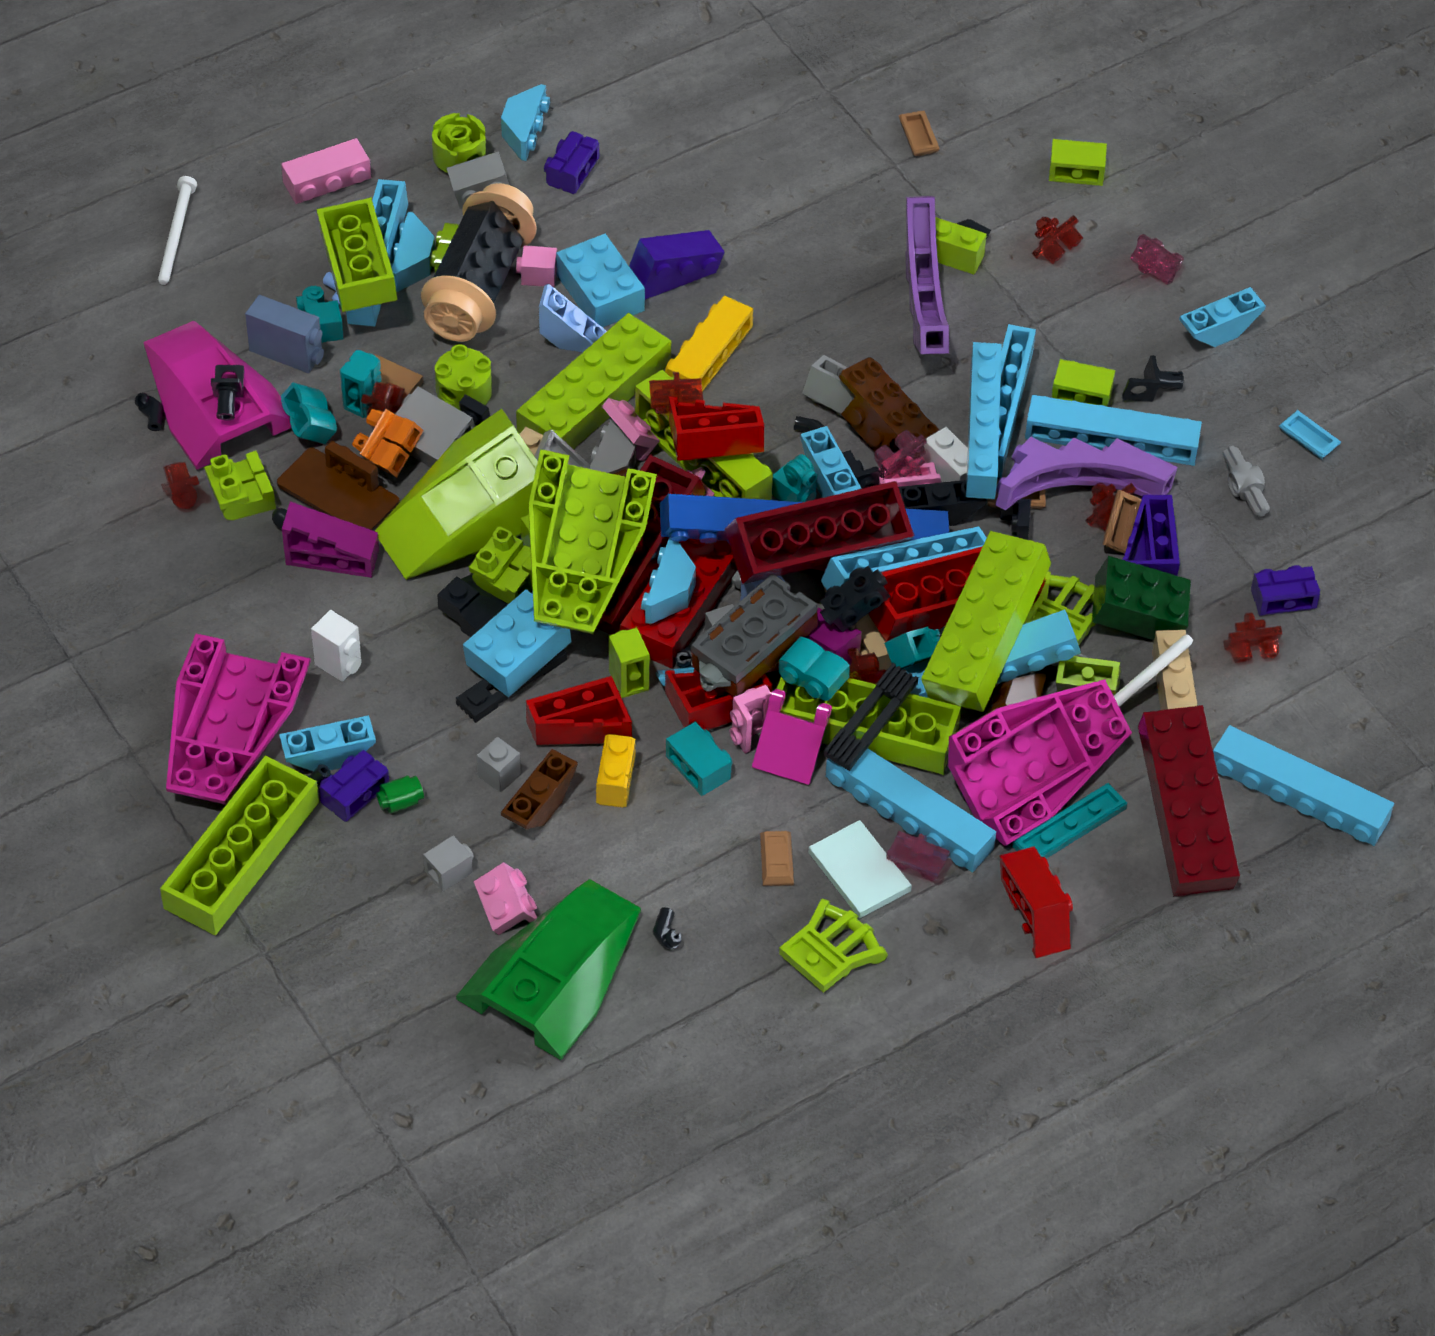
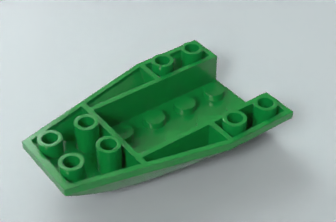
[456,879,641,1060]

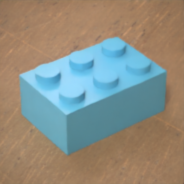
[556,233,645,328]
[463,589,572,698]

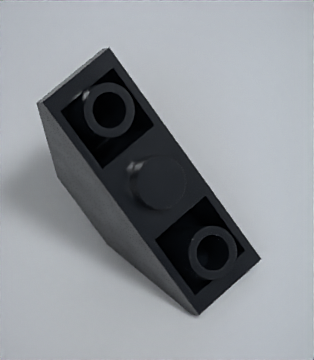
[898,480,986,526]

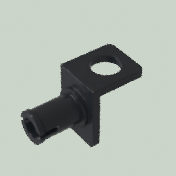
[1122,355,1184,402]
[211,365,244,420]

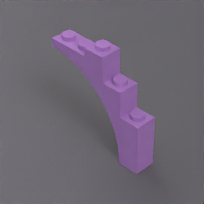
[905,196,949,354]
[996,437,1178,510]

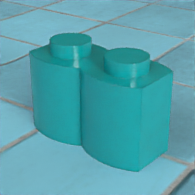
[281,382,337,444]
[779,637,850,701]

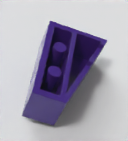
[629,230,725,300]
[1122,495,1180,576]

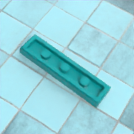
[1012,783,1128,859]

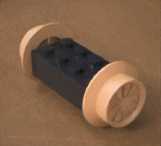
[421,183,537,342]

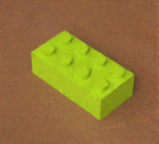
[316,198,398,312]

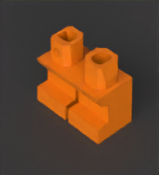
[352,409,424,478]

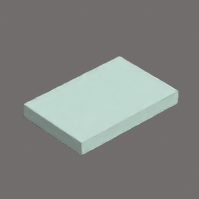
[808,820,912,919]

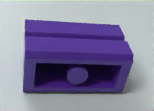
[544,131,599,194]
[1251,565,1320,615]
[319,750,389,822]

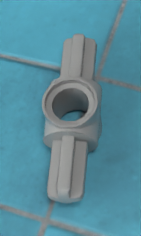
[1223,446,1270,517]

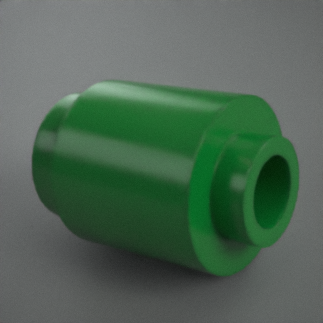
[376,775,424,814]

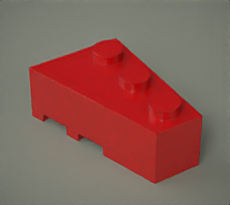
[669,396,764,461]
[665,669,772,730]
[526,676,632,745]
[1000,846,1073,958]

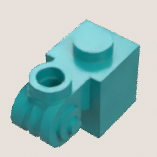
[296,286,344,343]
[772,454,818,502]
[884,626,941,669]

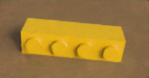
[665,295,753,399]

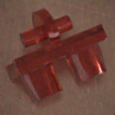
[1032,215,1083,264]
[649,372,703,414]
[361,381,405,416]
[161,462,199,509]
[1085,482,1137,532]
[1223,612,1283,663]
[848,647,886,684]

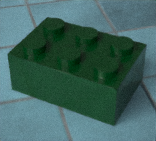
[1092,556,1191,640]

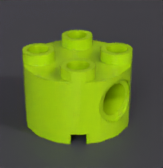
[432,113,486,175]
[435,344,492,411]

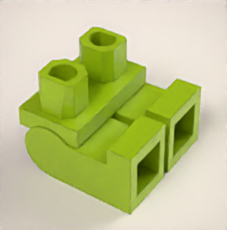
[204,451,276,520]
[469,526,532,604]

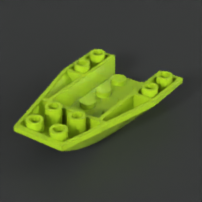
[375,409,538,580]
[528,449,657,634]

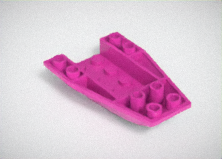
[143,321,291,470]
[166,634,311,804]
[948,679,1132,845]

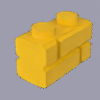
[596,734,636,808]

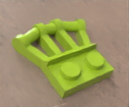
[1024,571,1096,645]
[779,898,888,993]

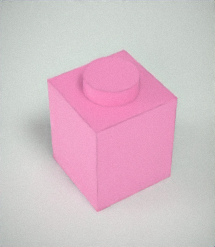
[516,246,557,287]

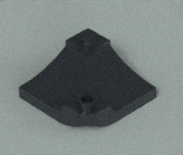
[437,573,533,638]

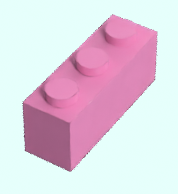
[281,138,371,204]

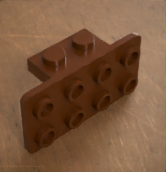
[839,357,939,457]
[277,441,400,531]

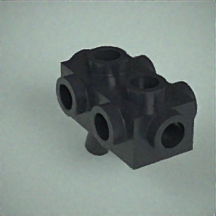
[820,566,891,632]

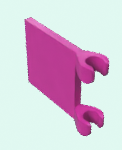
[752,689,832,785]

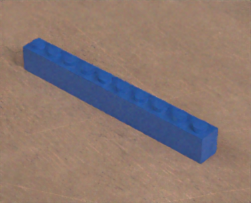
[660,494,949,544]

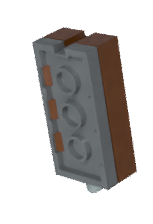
[691,573,818,697]

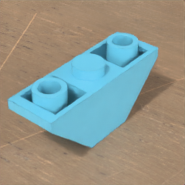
[501,84,550,161]
[390,212,435,292]
[1179,287,1266,347]
[800,426,862,498]
[641,537,696,624]
[279,715,376,771]

